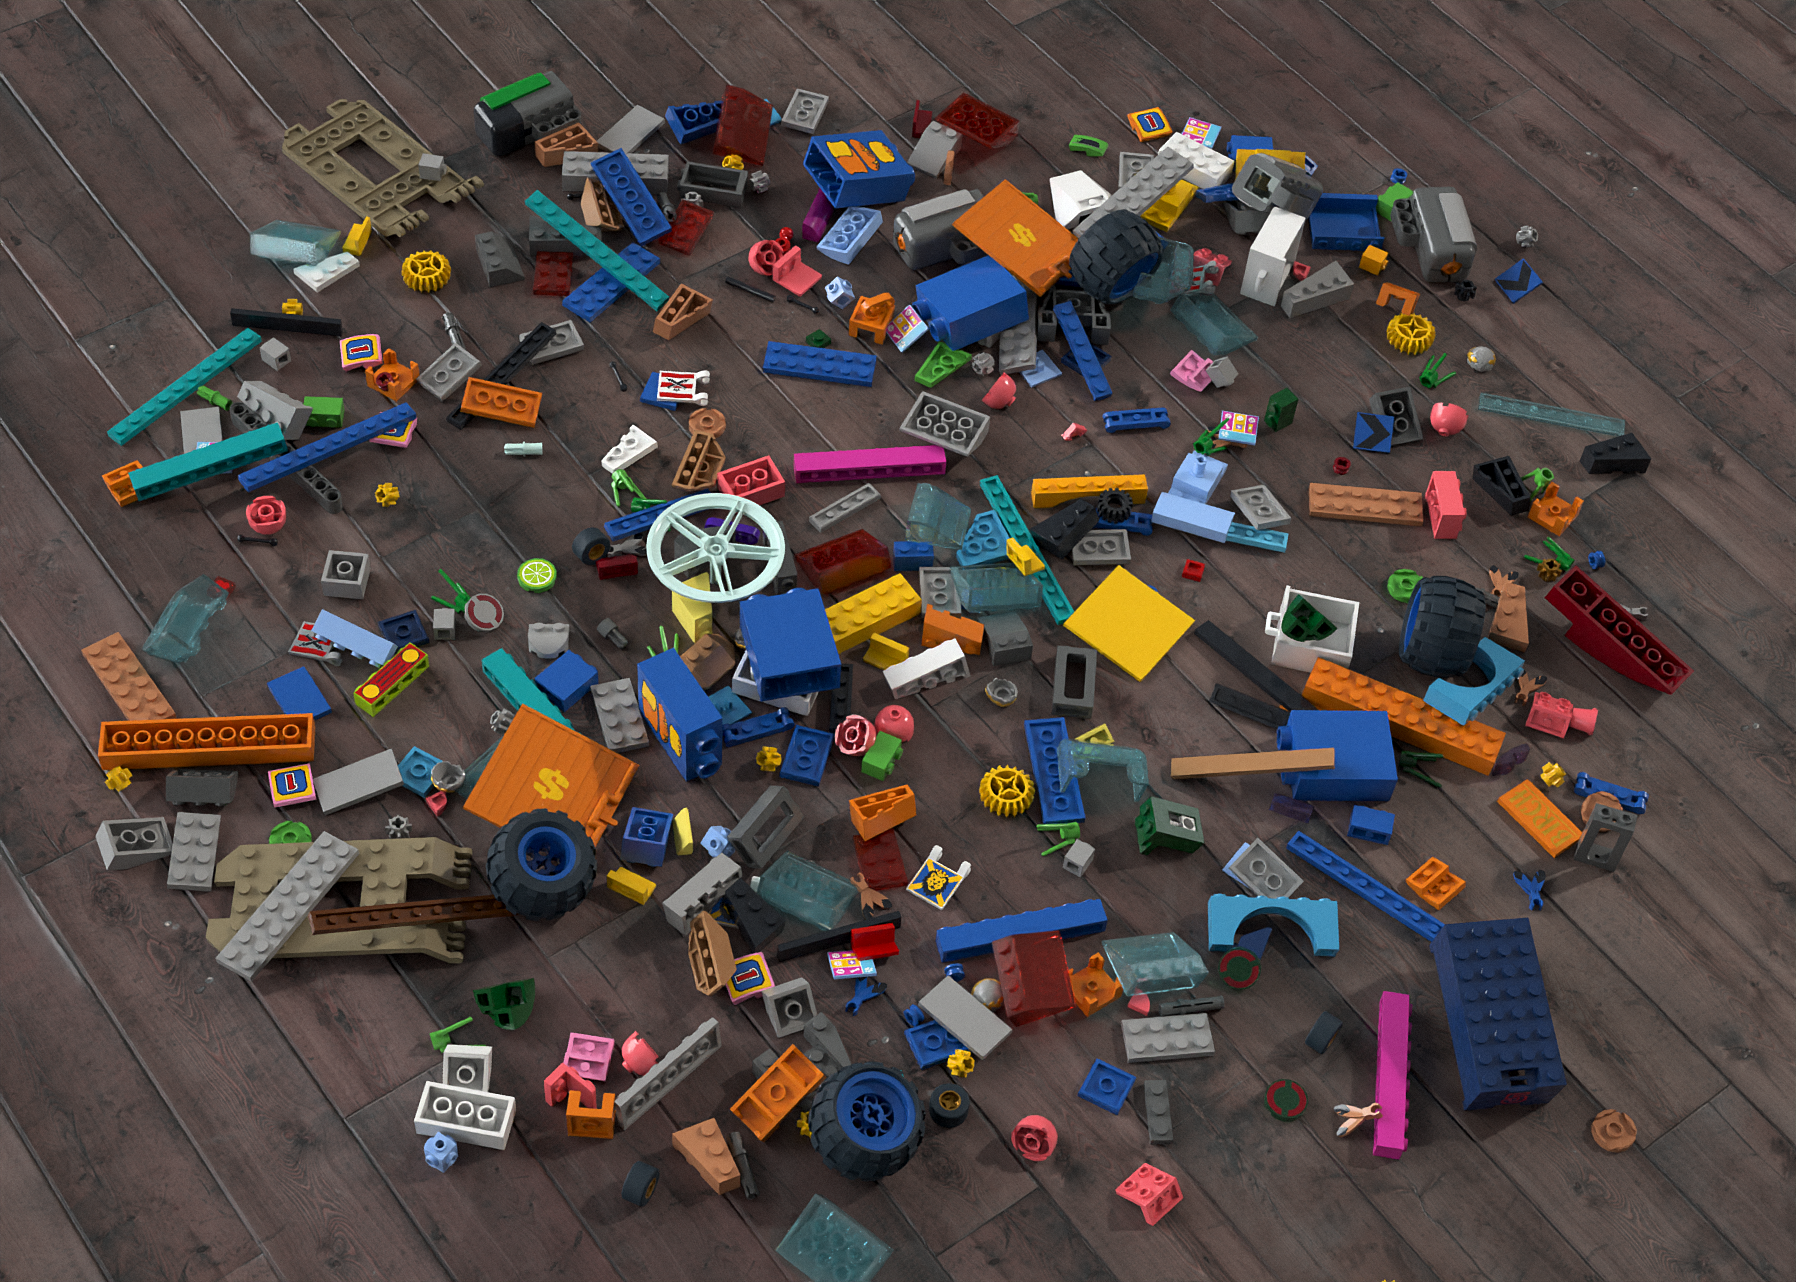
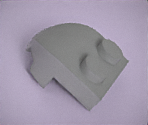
[528,623,569,659]

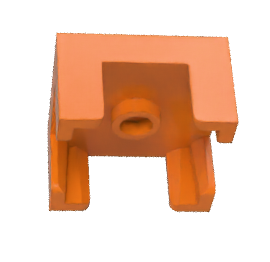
[1376,282,1420,316]
[849,296,895,345]
[365,348,420,402]
[1528,482,1584,537]
[1061,952,1124,1017]
[566,1090,616,1139]

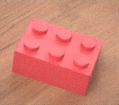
[717,455,785,514]
[1425,471,1467,539]

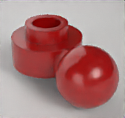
[775,227,793,256]

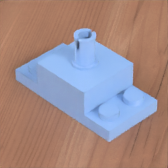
[1168,450,1228,504]

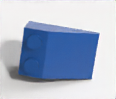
[620,807,673,867]

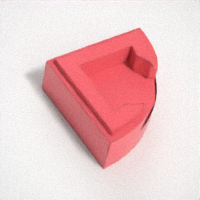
[1293,261,1311,281]
[1062,423,1087,441]
[426,791,447,817]
[1128,987,1150,1016]

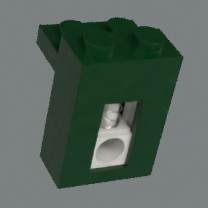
[1135,796,1205,855]

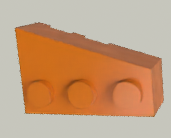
[921,604,984,655]
[849,785,916,841]

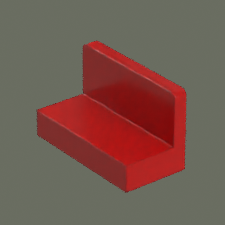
[851,923,899,961]

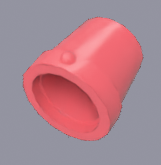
[1569,708,1598,735]

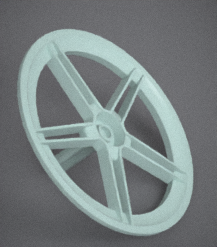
[646,493,785,603]

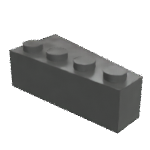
[529,216,602,256]

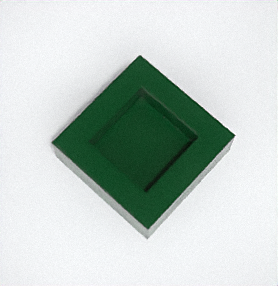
[806,329,831,348]

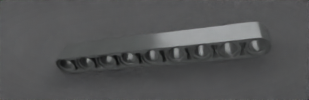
[230,402,343,514]

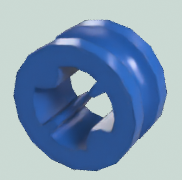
[1391,168,1408,184]
[1588,551,1606,569]
[944,963,965,982]
[903,1004,924,1027]

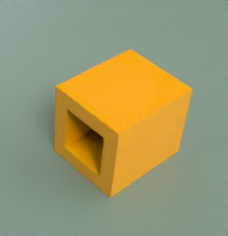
[1359,245,1389,276]

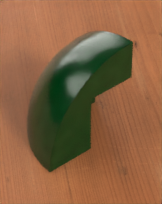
[1281,594,1338,642]
[473,978,535,1030]

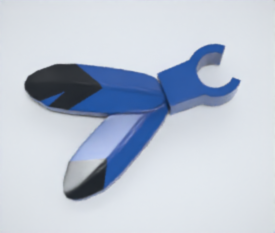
[1513,870,1546,911]
[845,977,887,1016]

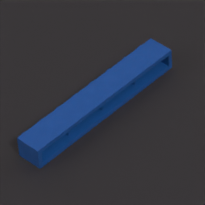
[935,899,1107,963]

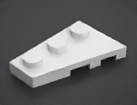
[293,252,360,292]
[601,425,658,474]

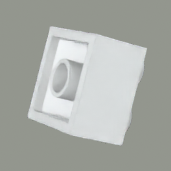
[443,1045,492,1092]

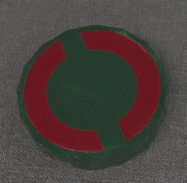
[1218,946,1262,990]
[1264,1079,1308,1122]

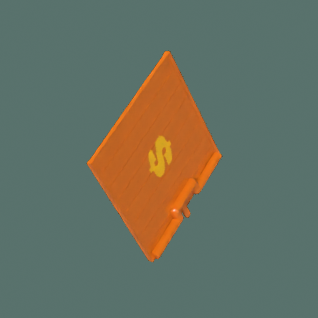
[952,179,1078,297]
[463,703,639,847]

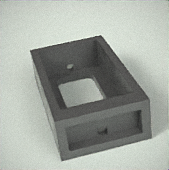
[677,162,748,207]
[763,521,797,595]
[1051,645,1097,719]
[727,786,804,869]
[1574,803,1637,872]

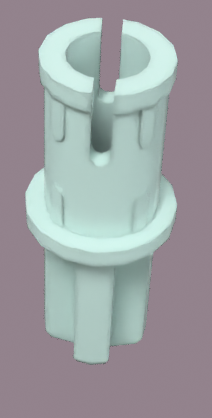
[504,441,542,457]

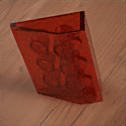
[713,85,773,166]
[935,92,1020,149]
[794,529,892,594]
[992,930,1077,1027]

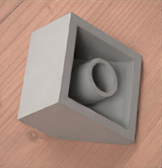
[761,977,817,1038]

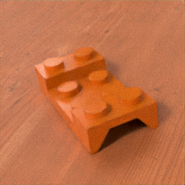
[730,1044,827,1142]

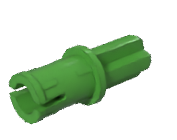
[197,386,233,411]

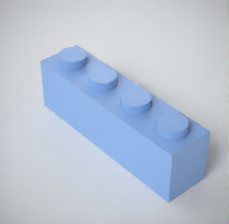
[311,609,398,668]

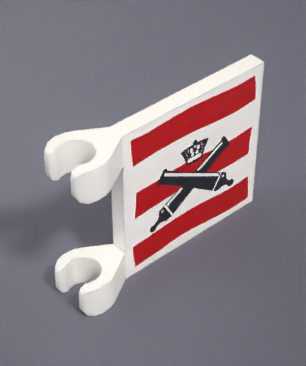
[657,371,710,406]

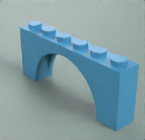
[1423,637,1525,726]
[1208,894,1339,957]

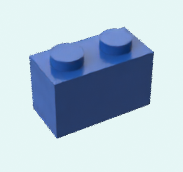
[893,541,934,571]
[1347,805,1395,845]

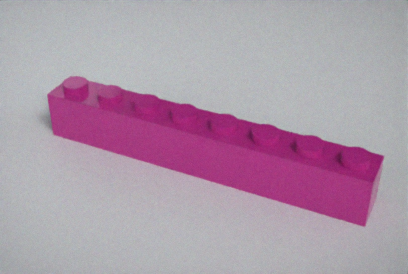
[793,445,946,483]
[1373,991,1413,1159]

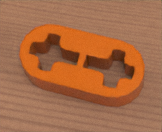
[861,292,895,317]

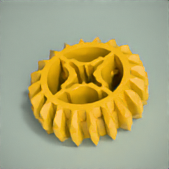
[402,250,451,293]
[1387,313,1436,355]
[979,764,1035,818]

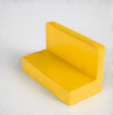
[342,216,372,256]
[1006,538,1045,576]
[863,633,909,670]
[607,867,656,905]

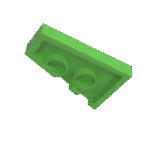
[915,341,972,388]

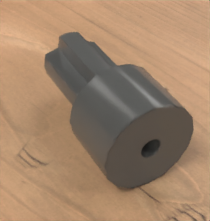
[597,618,628,649]

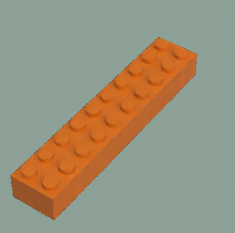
[1302,657,1506,776]
[98,713,315,770]

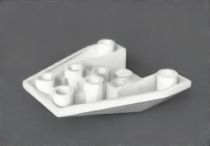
[1050,170,1112,230]

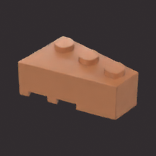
[535,123,598,167]
[653,283,713,340]
[1488,581,1529,653]
[672,1118,740,1195]

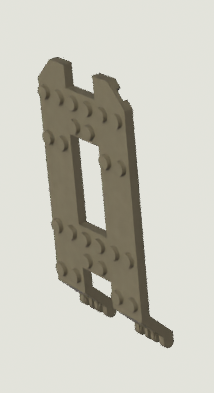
[282,99,484,237]
[206,837,472,963]

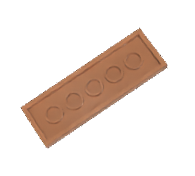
[1309,483,1423,526]
[81,632,177,721]

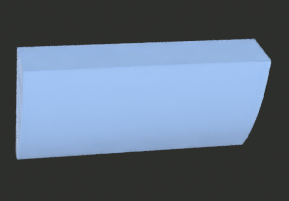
[817,206,883,264]
[1151,492,1235,543]

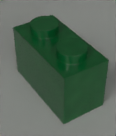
[1264,387,1299,432]

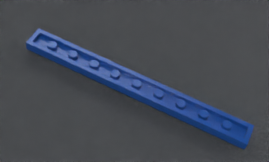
[238,402,416,492]
[1286,831,1445,942]

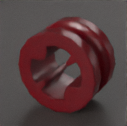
[376,372,395,391]
[1333,457,1351,475]

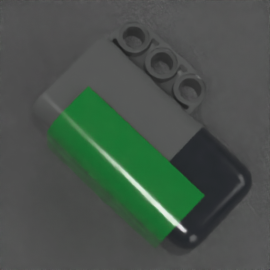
[473,71,582,157]

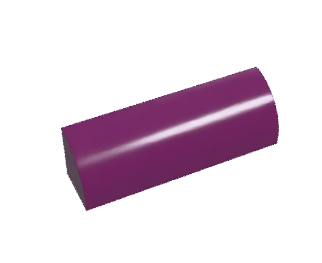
[802,189,835,243]

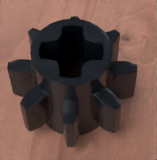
[1454,280,1477,302]

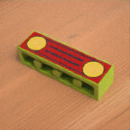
[354,643,429,717]

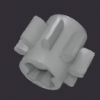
[749,171,770,193]
[681,192,703,211]
[1516,226,1538,248]
[972,352,995,376]
[490,708,515,735]
[385,815,413,839]

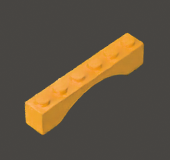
[1031,475,1148,508]

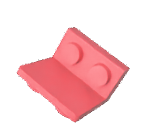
[772,246,822,296]
[1187,248,1232,286]
[1525,692,1573,738]
[544,1063,597,1109]
[1115,1163,1183,1226]

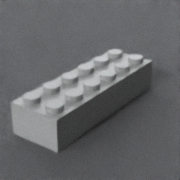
[562,151,669,194]

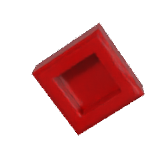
[1182,559,1205,582]

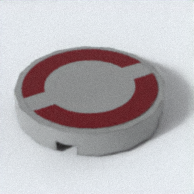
[464,594,504,633]

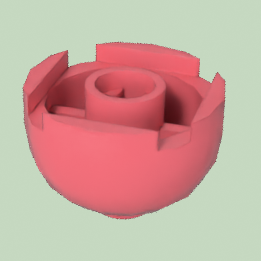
[748,240,784,276]
[981,372,1016,409]
[1430,403,1468,437]
[246,496,286,535]
[874,705,914,745]
[835,715,876,757]
[622,1031,659,1076]
[1011,1115,1058,1161]

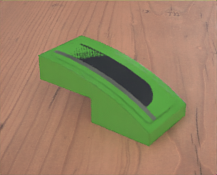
[1069,135,1108,156]

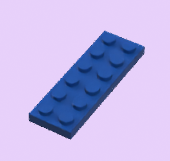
[590,148,672,246]
[562,242,660,323]
[763,341,877,387]
[1024,717,1085,824]

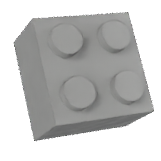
[321,550,371,599]

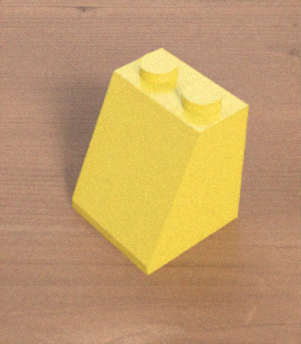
[672,572,712,644]

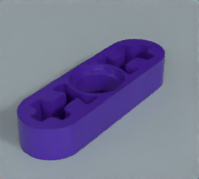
[704,517,760,545]

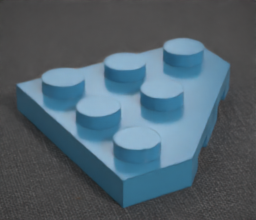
[956,510,1010,572]

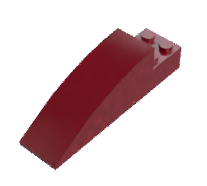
[1544,565,1694,695]

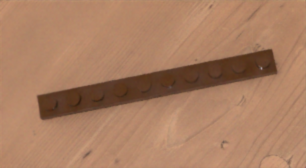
[308,895,519,935]

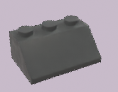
[475,232,525,287]
[166,768,239,806]

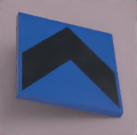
[1495,258,1543,304]
[1353,412,1394,453]

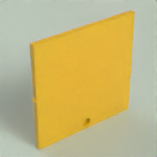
[1063,565,1195,682]

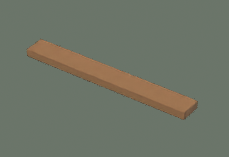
[1171,748,1335,779]

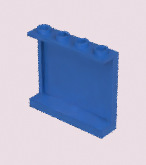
[1308,193,1384,251]

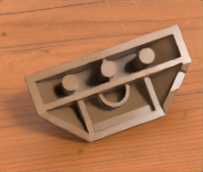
[581,177,624,232]
[672,430,726,492]
[680,634,735,690]
[688,911,737,996]

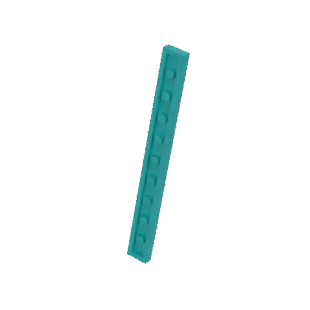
[525,190,669,311]
[107,328,262,446]
[980,475,1074,625]

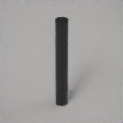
[725,276,776,302]

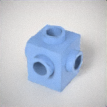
[825,277,855,309]
[700,826,735,857]
[424,1132,458,1173]

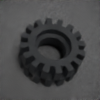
[1097,488,1133,524]

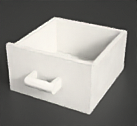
[1240,206,1306,307]
[1265,586,1359,673]

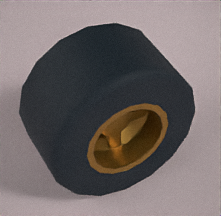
[572,527,610,565]
[1305,1011,1343,1055]
[929,1083,970,1128]
[622,1161,659,1207]

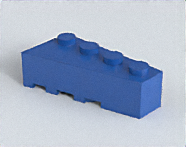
[665,99,744,145]

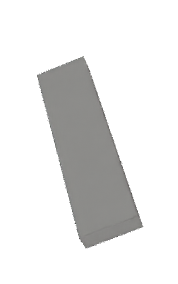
[809,483,881,533]

